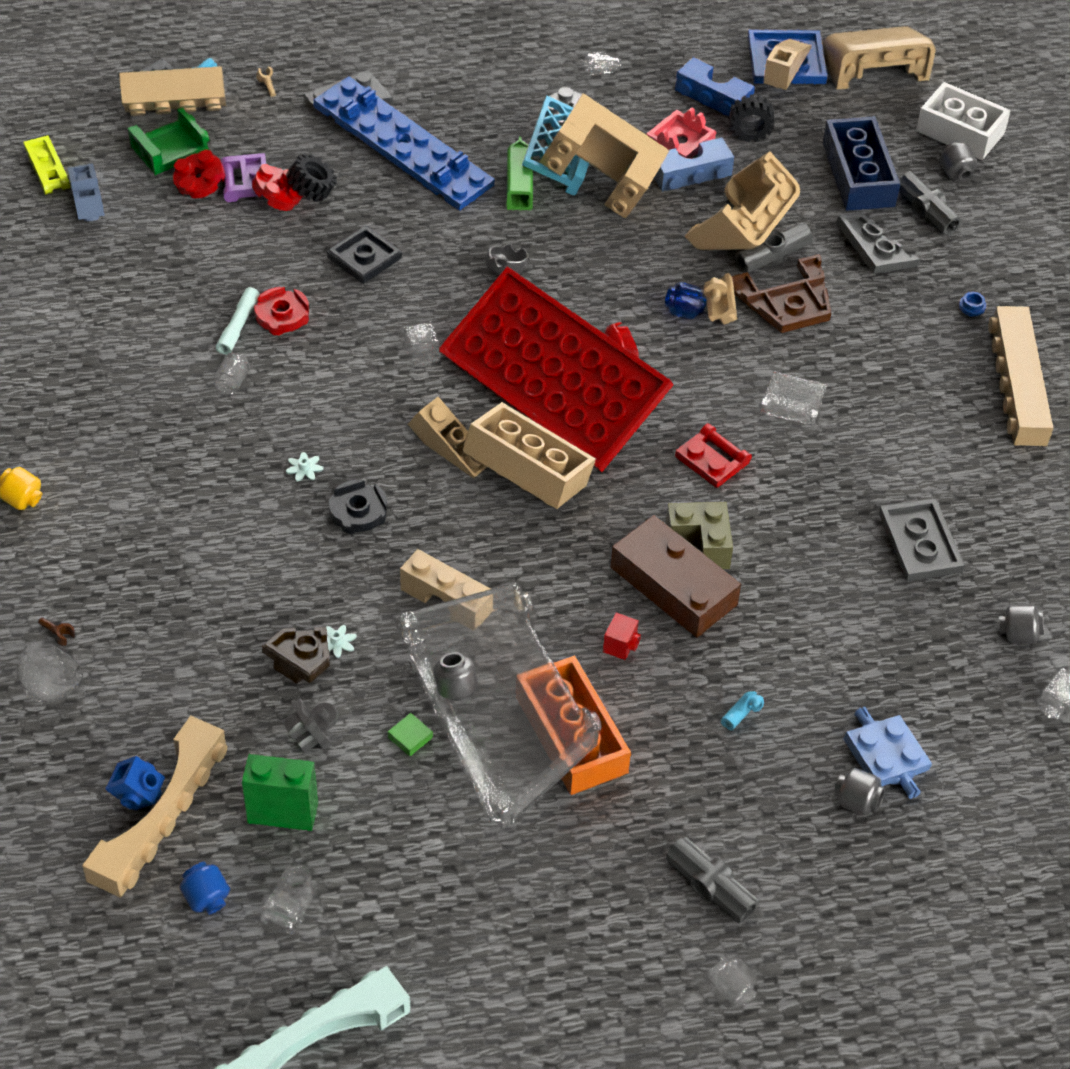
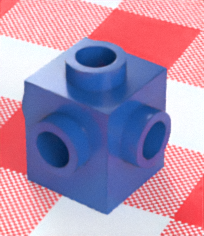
[105,756,166,810]

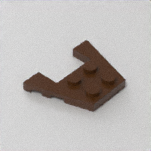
[732,254,831,333]

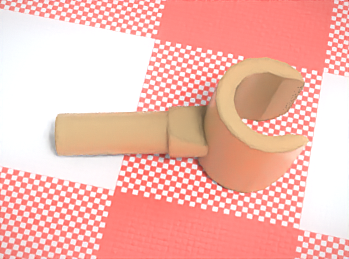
[256,67,276,97]

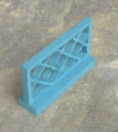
[522,96,589,195]

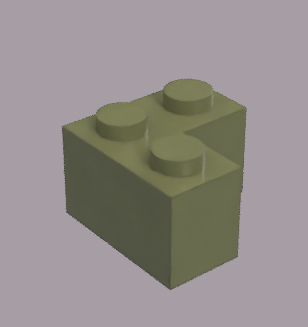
[665,502,733,569]

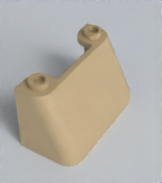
[822,27,935,90]
[685,151,800,250]

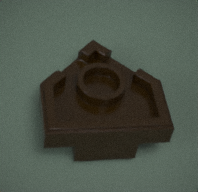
[262,627,330,684]

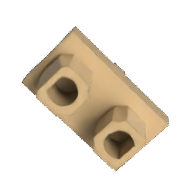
[703,273,737,325]

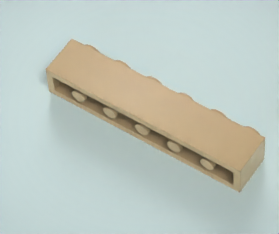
[988,306,1053,446]

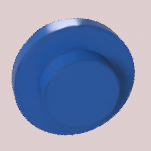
[959,292,986,316]

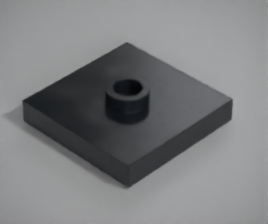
[327,225,402,284]

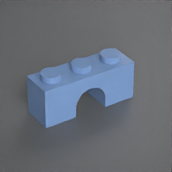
[654,138,734,192]

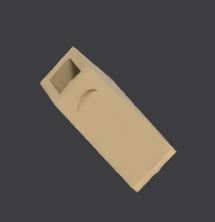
[763,39,811,90]
[408,397,487,478]

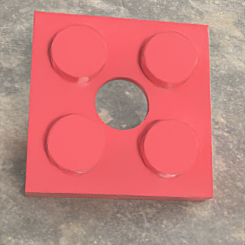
[646,107,716,159]

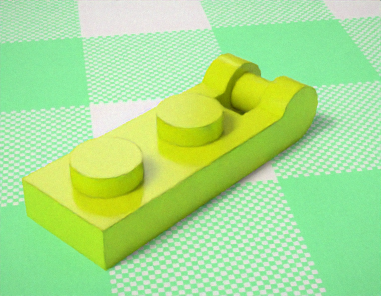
[24,135,70,195]

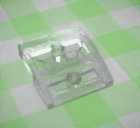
[760,371,827,426]

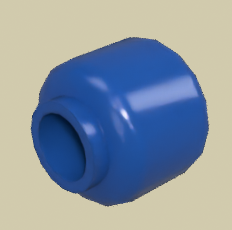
[179,862,230,915]

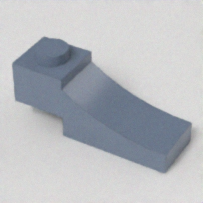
[67,164,105,221]

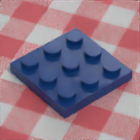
[748,30,828,84]

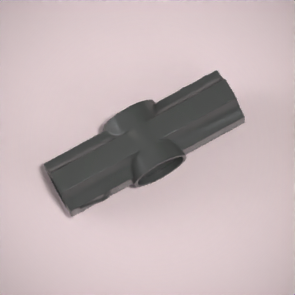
[899,172,962,236]
[735,223,813,273]
[666,837,759,924]

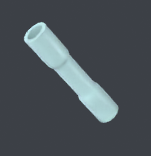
[216,287,260,355]

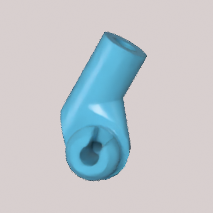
[721,691,764,731]

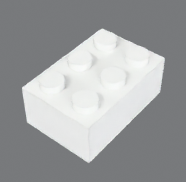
[916,82,1011,160]

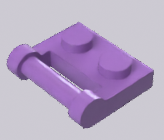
[220,153,266,202]

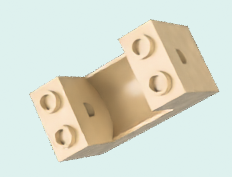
[539,93,670,218]

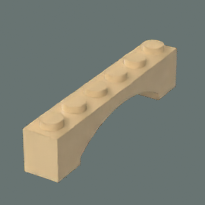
[82,716,227,898]

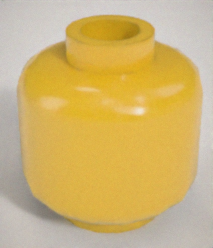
[0,467,43,510]

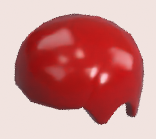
[604,322,639,358]

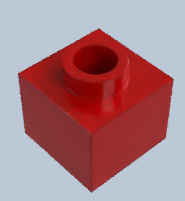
[603,612,641,660]

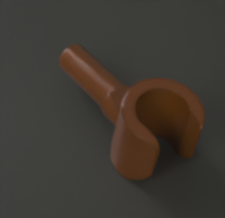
[38,617,75,646]

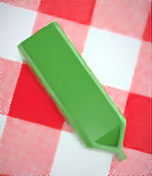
[507,136,533,210]

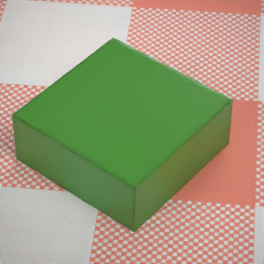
[388,713,433,756]

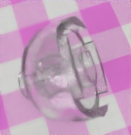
[17,642,83,703]

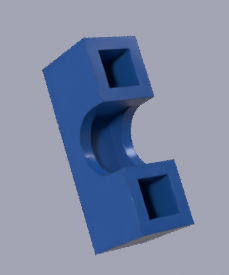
[675,57,755,116]

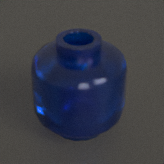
[665,282,707,319]

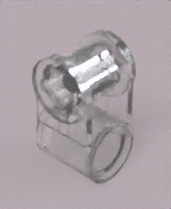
[260,865,314,935]

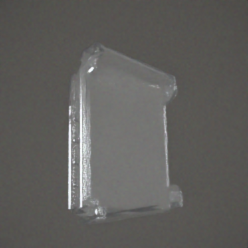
[400,583,601,829]

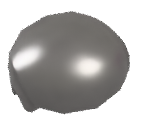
[485,244,529,276]

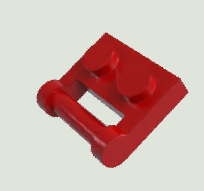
[675,423,752,488]

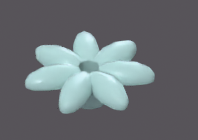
[286,452,324,482]
[326,625,357,658]

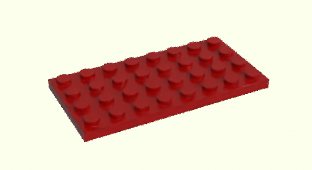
[438,266,674,472]

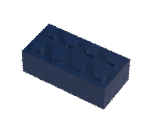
[822,116,900,211]

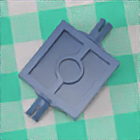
[844,707,932,799]

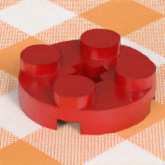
[173,149,225,199]
[252,164,303,211]
[254,287,309,335]

